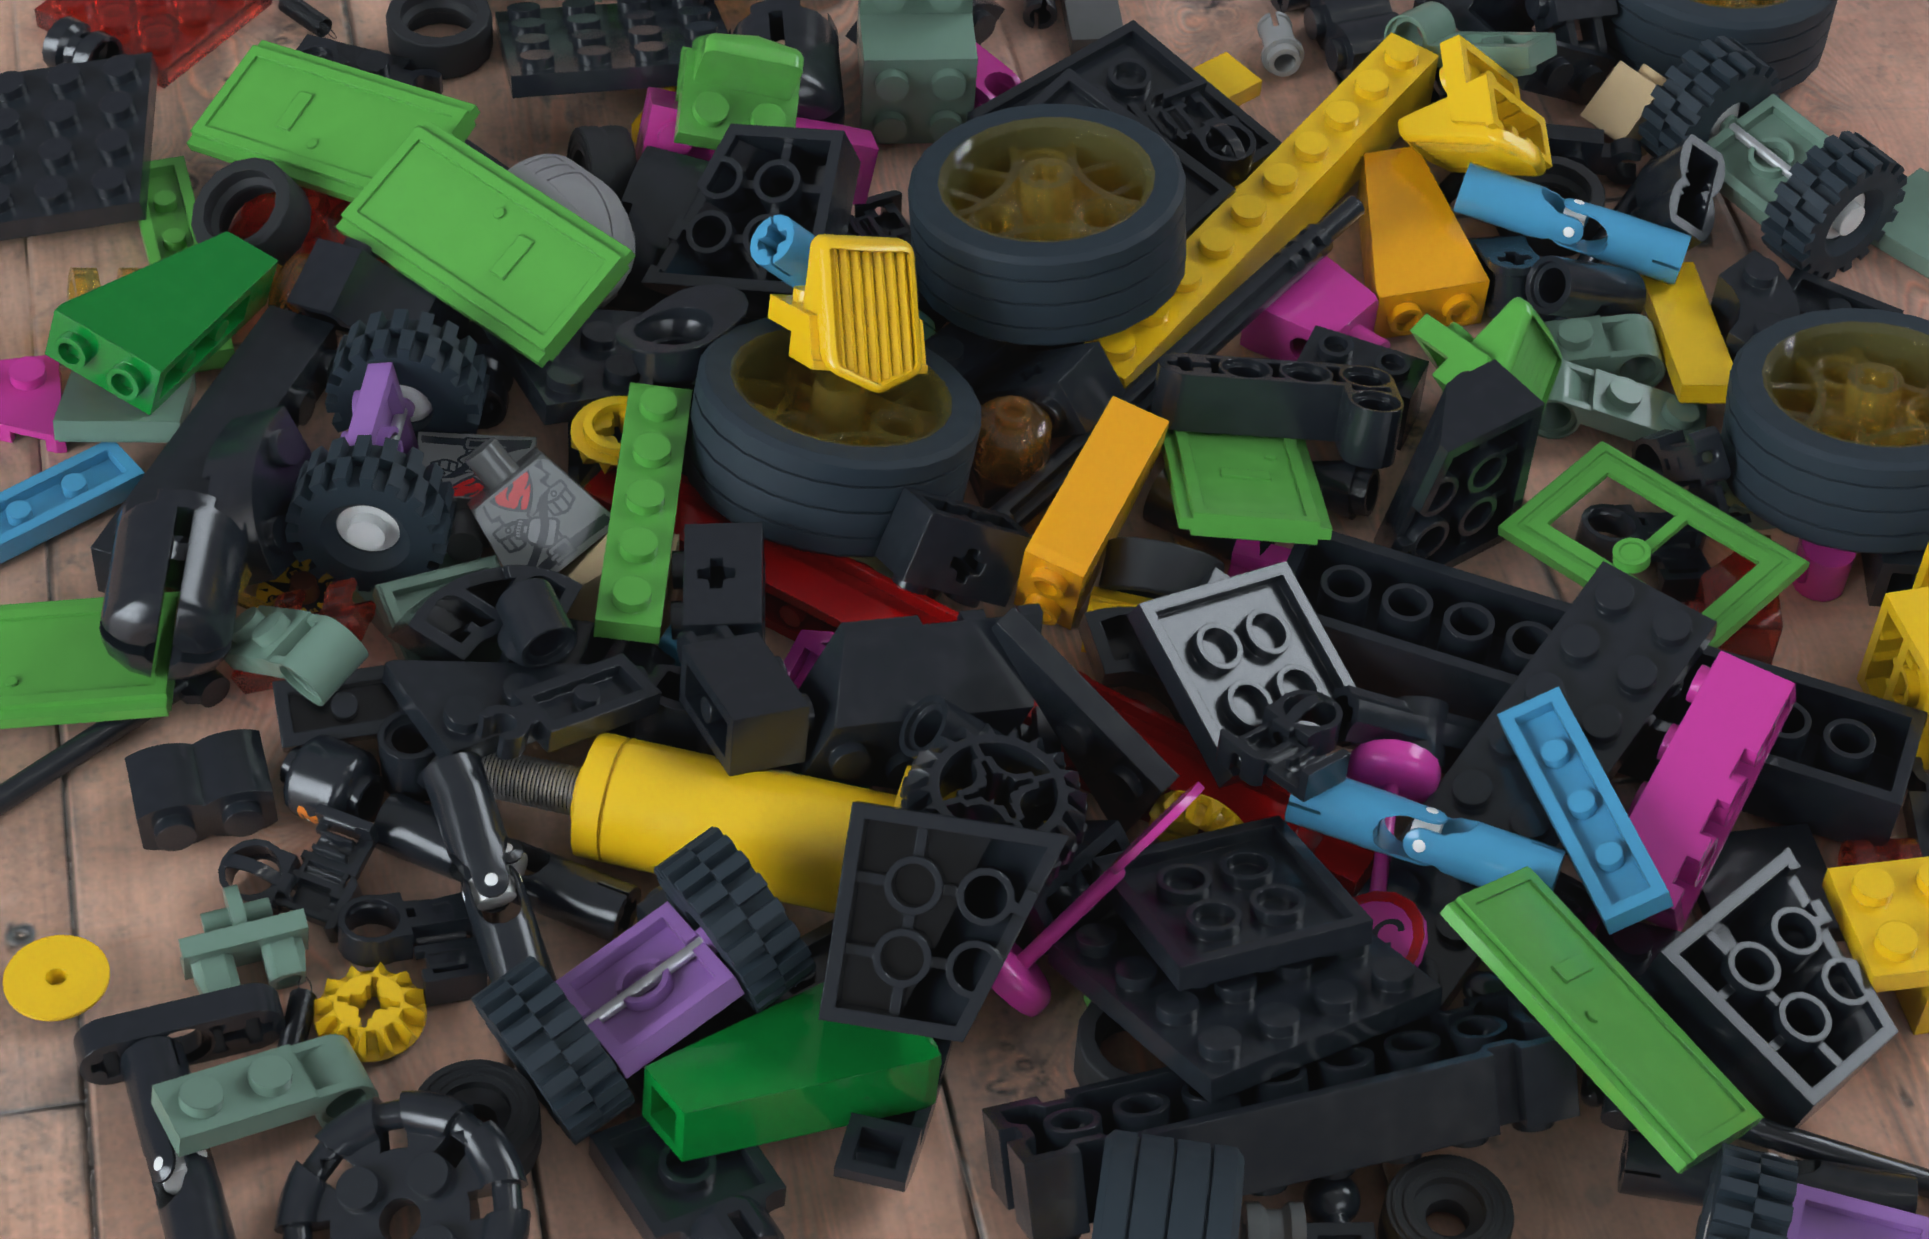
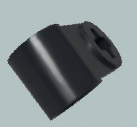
[1467,234,1540,319]

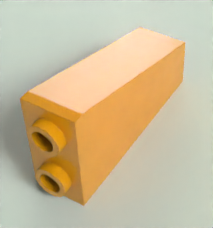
[1357,147,1490,339]
[1013,396,1169,630]

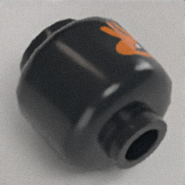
[280,734,385,832]

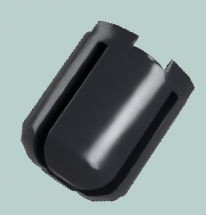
[729,0,845,125]
[99,488,249,680]

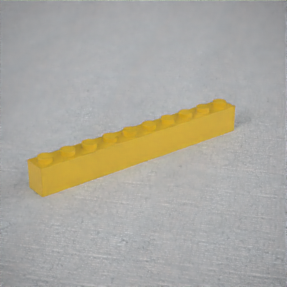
[1084,32,1439,388]

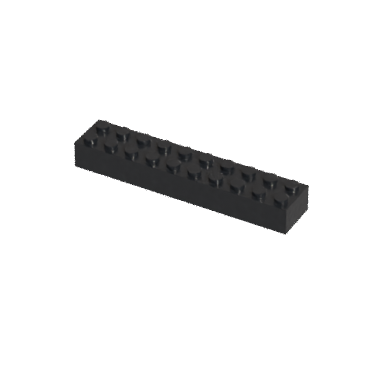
[1287,531,1928,856]

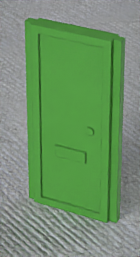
[186,40,480,202]
[336,119,635,368]
[1161,429,1333,545]
[0,591,181,729]
[1439,866,1764,1174]

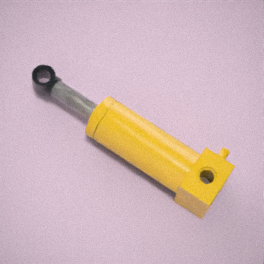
[377,710,962,914]

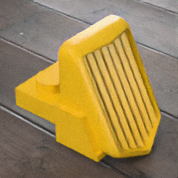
[1398,34,1553,177]
[768,234,928,394]

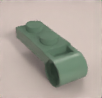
[1384,1,1557,77]
[1482,314,1666,387]
[1538,360,1707,442]
[224,605,369,706]
[151,1034,379,1157]

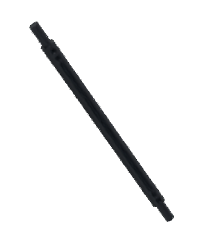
[926,196,1365,600]

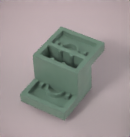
[857,0,978,144]

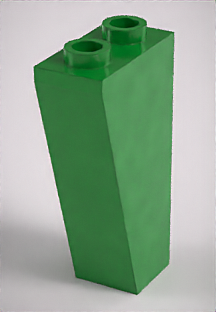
[45,231,279,415]
[642,982,942,1162]

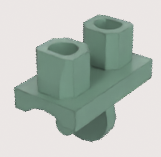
[178,884,309,994]

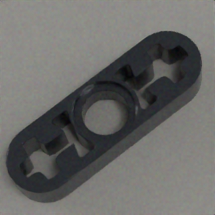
[73,983,286,1085]

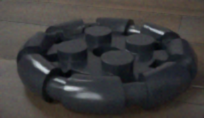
[274,1090,531,1239]

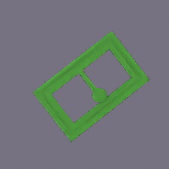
[1498,441,1810,648]

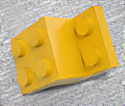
[1856,541,1929,770]
[1822,856,1929,1035]

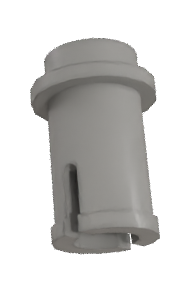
[1257,11,1305,77]

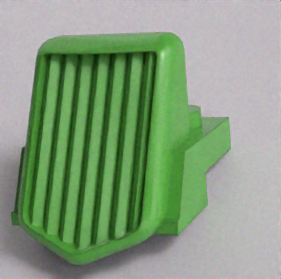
[674,33,804,150]
[1410,297,1562,415]

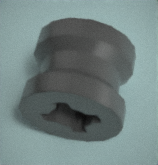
[1239,1201,1307,1239]

